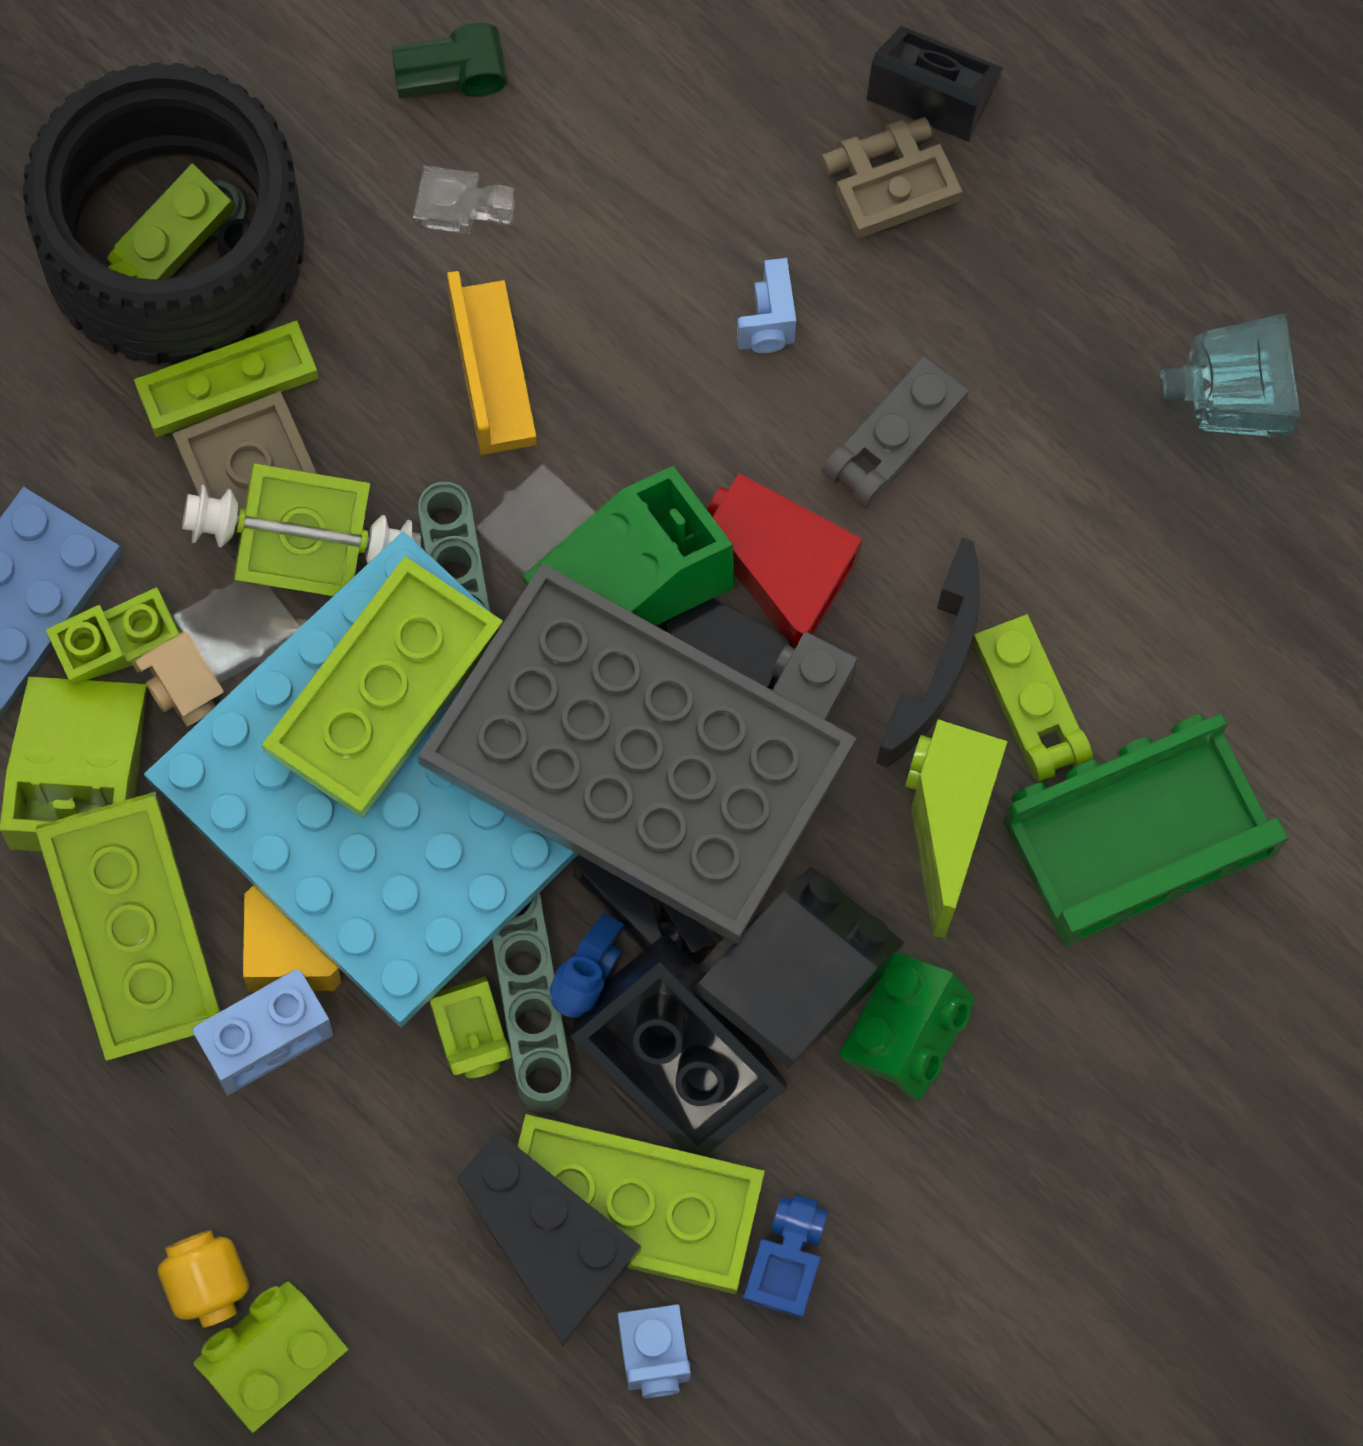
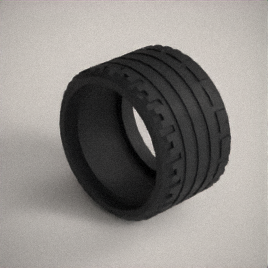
[23,62,304,365]

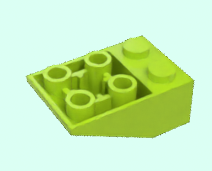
[0,677,148,852]

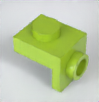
[429,976,512,1078]

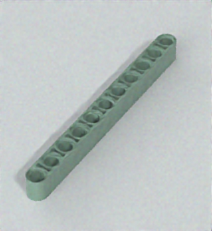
[418,482,571,1114]

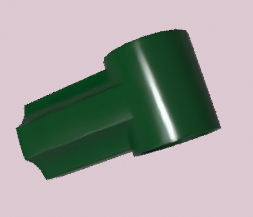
[391,23,508,98]

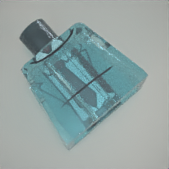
[1160,314,1300,438]

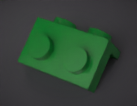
[838,953,975,1101]

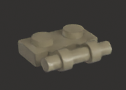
[820,117,963,240]

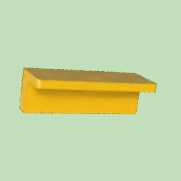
[447,271,537,455]

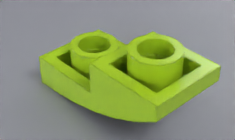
[45,587,179,684]

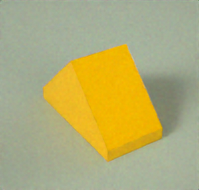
[243,885,342,992]

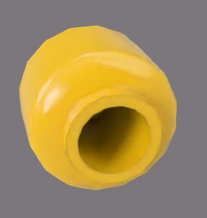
[157,1230,249,1328]

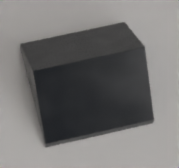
[866,25,1003,142]

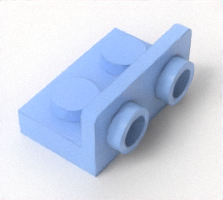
[193,970,334,1096]

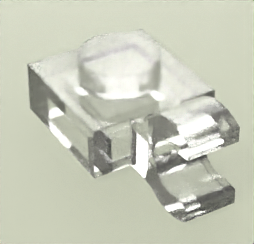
[413,165,517,234]

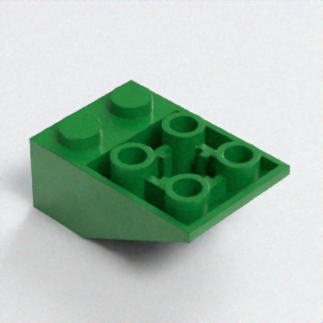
[523,466,734,626]

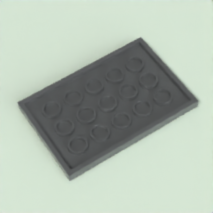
[418,563,857,944]

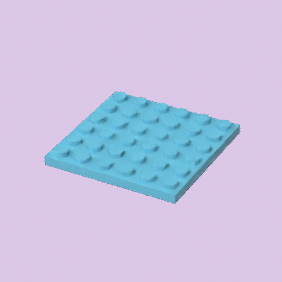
[144,531,578,1028]

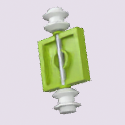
[182,463,421,596]

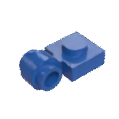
[549,913,624,1018]
[743,1194,829,1320]

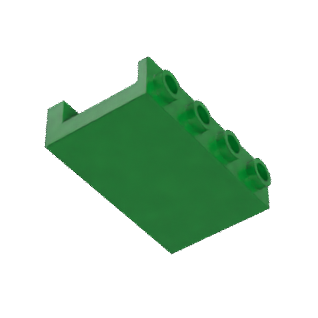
[1003,714,1288,947]

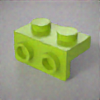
[193,1282,349,1433]

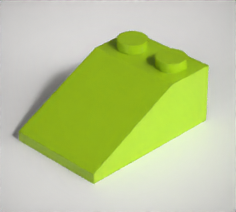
[905,719,1008,939]

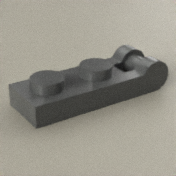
[821,356,968,508]

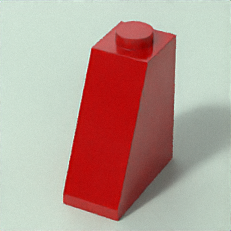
[707,473,862,648]

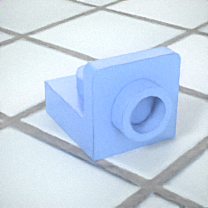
[737,258,796,353]
[617,1304,691,1398]

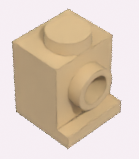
[131,630,224,727]

